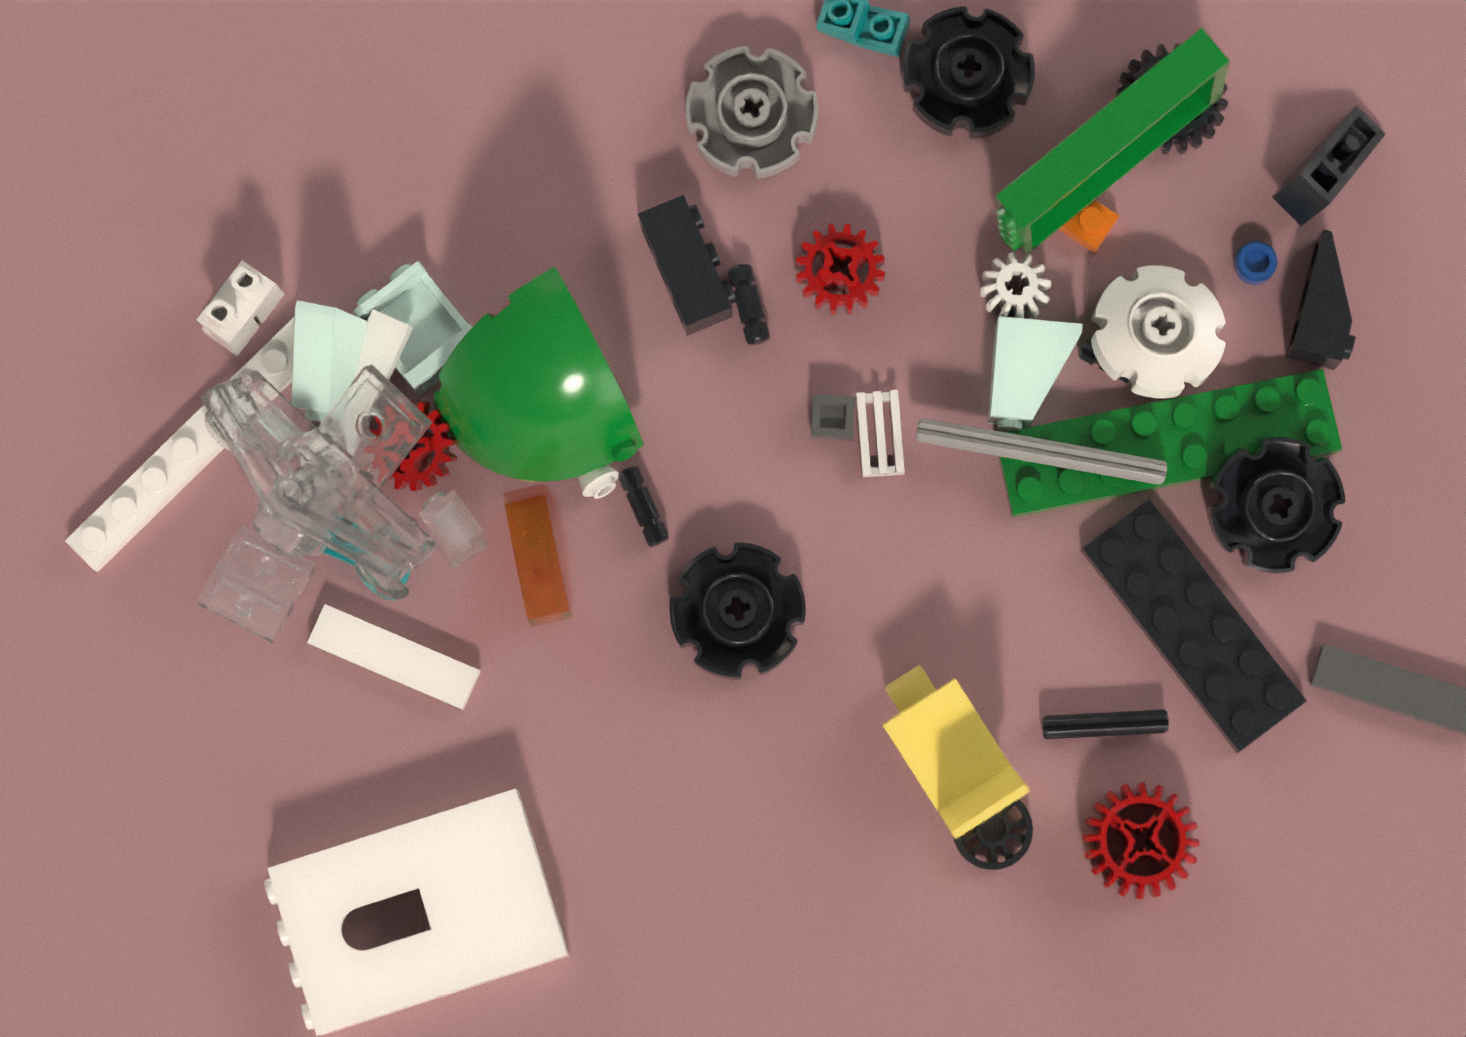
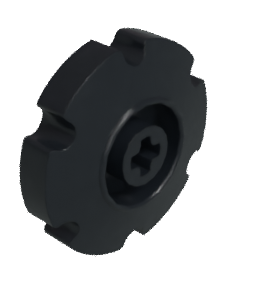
[902,6,1035,139]
[1207,436,1345,573]
[670,542,806,680]

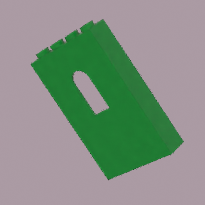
[995,28,1230,255]

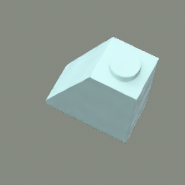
[291,300,368,424]
[987,316,1083,431]

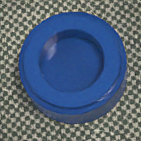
[1234,241,1278,285]

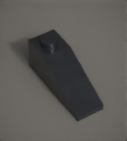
[1272,106,1386,226]
[1286,229,1355,370]

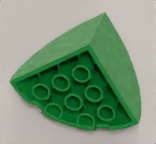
[433,266,644,482]

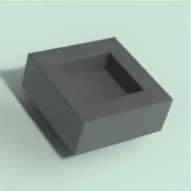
[810,394,855,441]

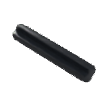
[1041,709,1169,739]

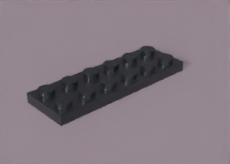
[1081,499,1307,753]

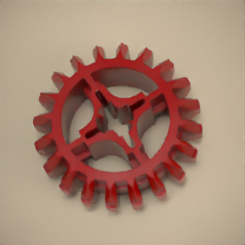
[1081,782,1200,899]

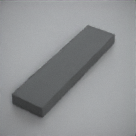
[1309,644,1466,735]

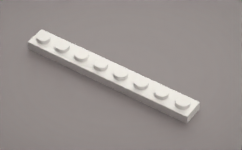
[65,316,295,572]

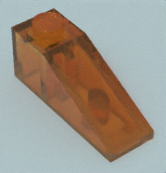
[504,495,573,627]

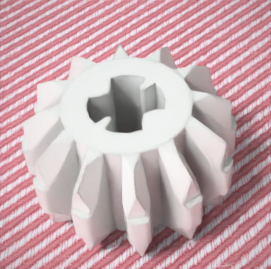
[980,252,1051,319]

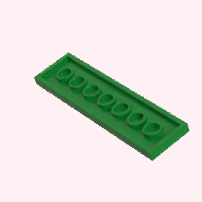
[998,369,1342,518]

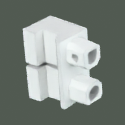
[196,260,284,356]

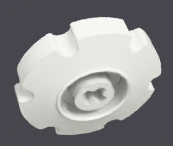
[1091,265,1225,398]

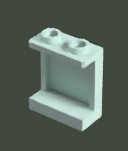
[353,261,472,397]

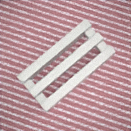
[856,390,905,478]

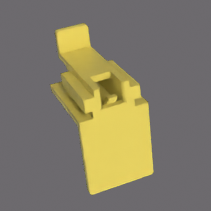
[882,665,1030,838]

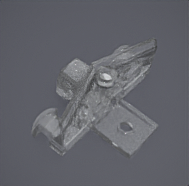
[201,364,438,601]

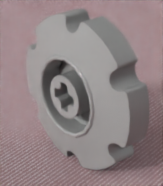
[686,46,818,179]

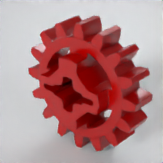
[795,223,885,315]
[365,399,458,491]

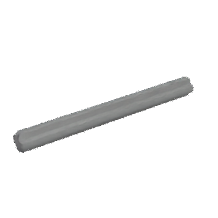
[916,418,1167,485]

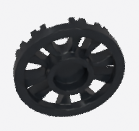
[953,799,1033,870]

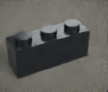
[638,195,737,336]

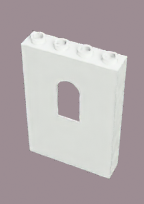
[264,788,570,1036]

